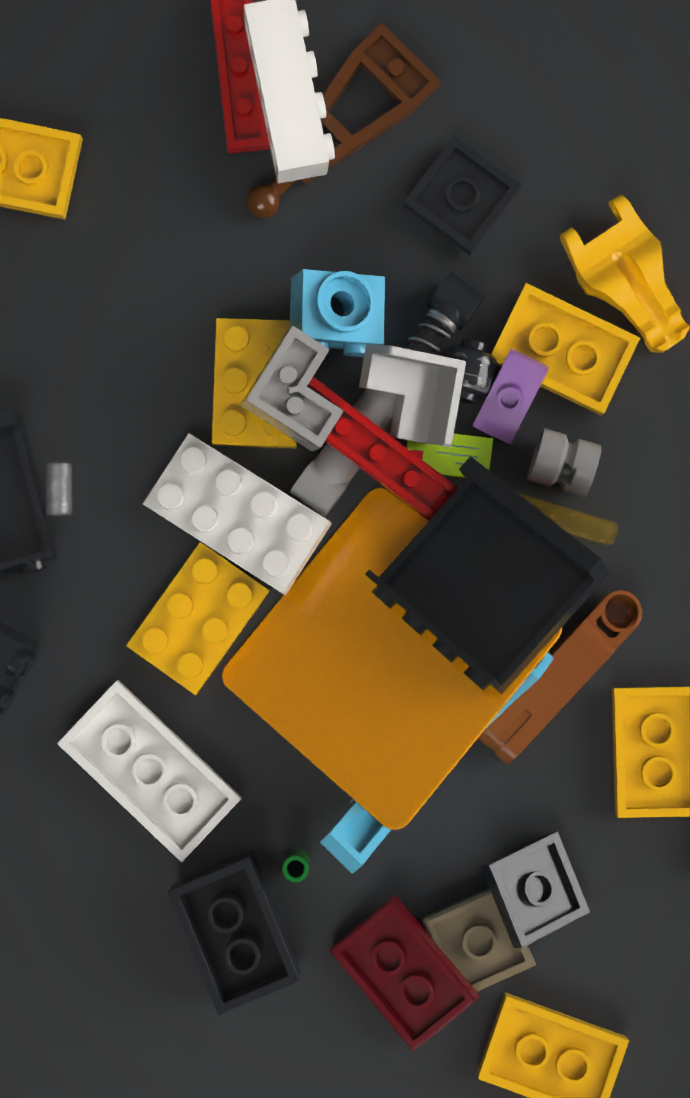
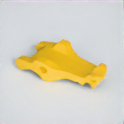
[560,194,690,353]

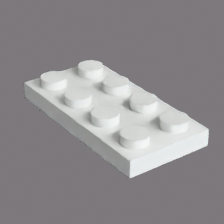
[143,433,332,595]
[57,680,242,862]

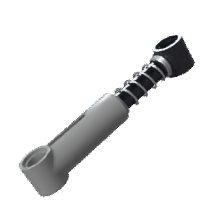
[290,272,486,518]

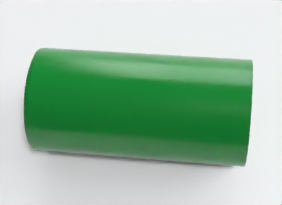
[282,849,310,882]

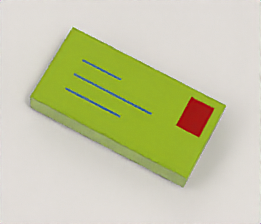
[406,434,493,479]

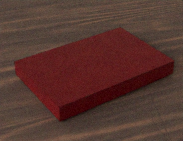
[329,894,480,1052]

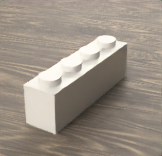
[244,0,335,184]

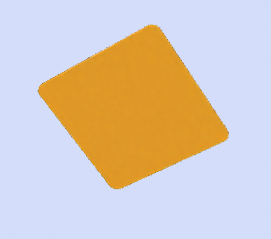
[222,488,562,830]

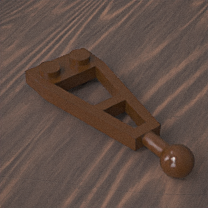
[246,23,441,219]

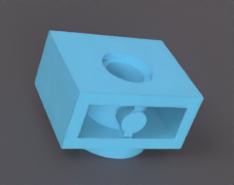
[290,269,385,357]

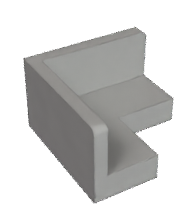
[240,325,343,451]
[359,344,466,447]

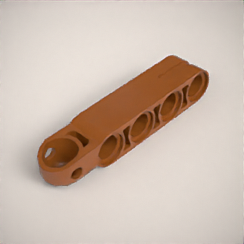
[478,590,642,765]

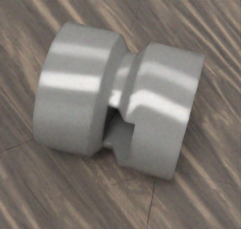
[527,428,602,498]

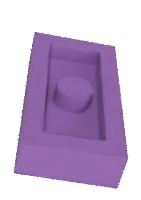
[473,348,549,444]

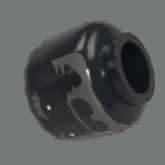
[443,339,497,405]

